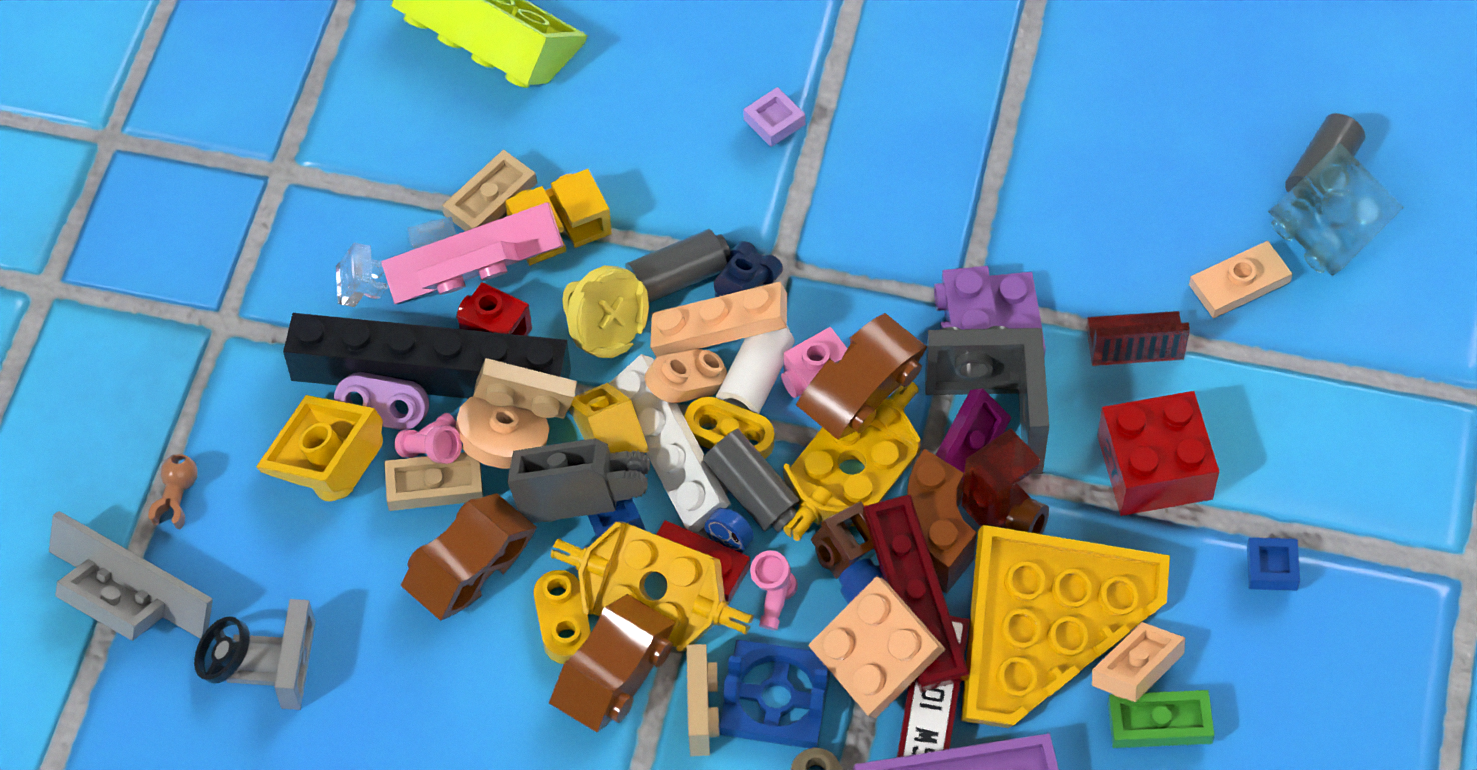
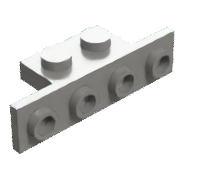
[49,511,213,641]

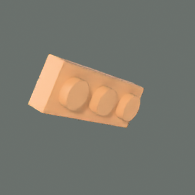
[650,281,787,358]

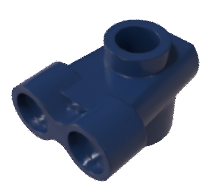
[714,241,783,297]

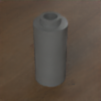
[1285,113,1365,208]
[625,229,731,303]
[703,428,801,533]

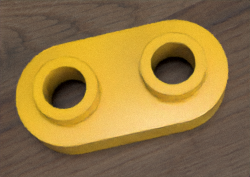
[685,397,775,459]
[534,570,591,664]

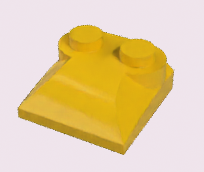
[256,395,383,501]

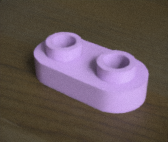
[334,372,429,430]

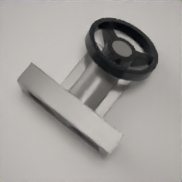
[194,599,316,710]

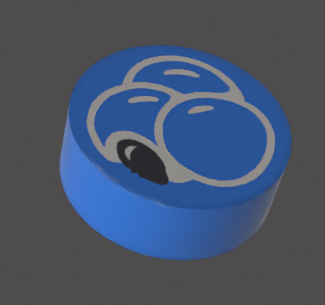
[705,508,754,553]

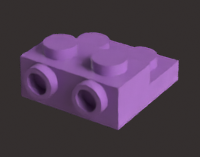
[934,266,1046,358]

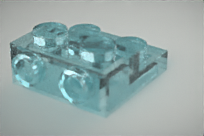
[1268,142,1404,276]

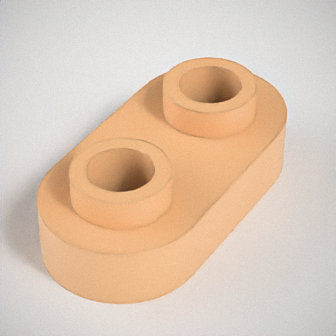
[645,349,727,403]

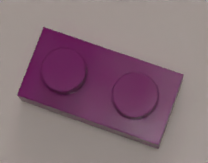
[935,388,1012,492]

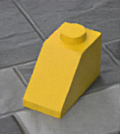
[569,383,649,453]

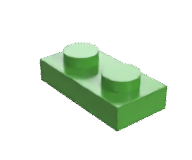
[1108,690,1215,748]

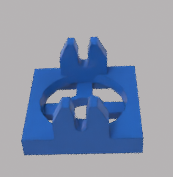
[719,639,831,749]

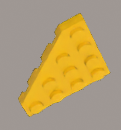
[961,525,1170,728]

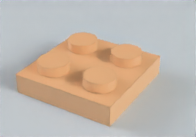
[808,576,945,719]

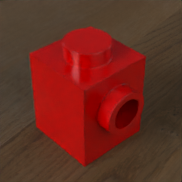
[457,282,532,336]

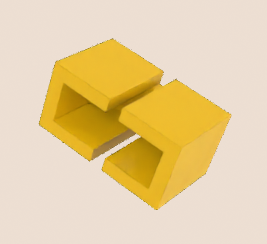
[505,169,612,266]

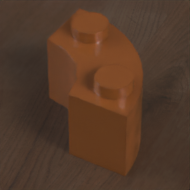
[796,313,927,440]
[907,449,977,594]
[400,493,537,621]
[549,594,676,733]

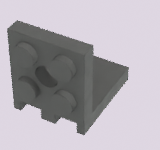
[925,326,1049,474]

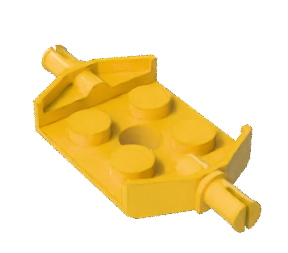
[783,382,921,541]
[551,522,754,652]

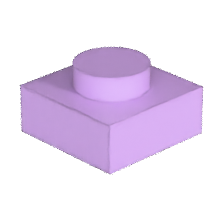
[743,87,805,147]

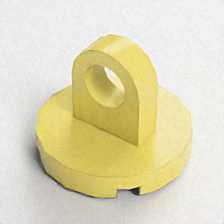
[562,265,649,358]

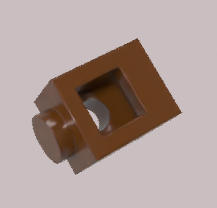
[810,501,876,579]

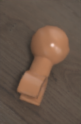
[148,454,198,529]

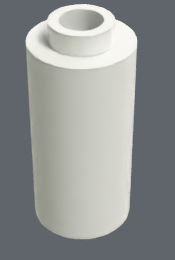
[715,326,795,414]

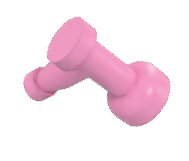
[395,413,462,464]
[750,551,798,631]

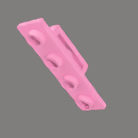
[381,202,564,304]

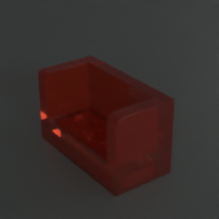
[962,428,1040,529]

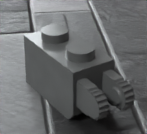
[507,438,650,523]

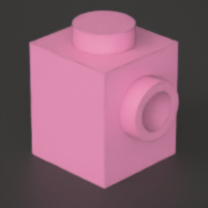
[781,327,847,398]

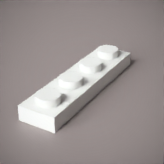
[609,354,731,533]

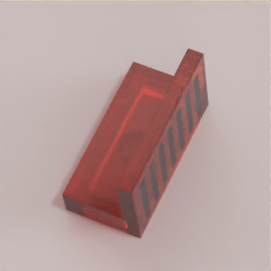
[1086,311,1190,366]

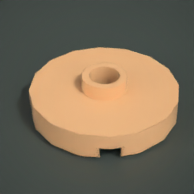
[455,396,550,469]

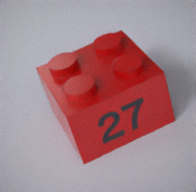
[1097,391,1220,516]

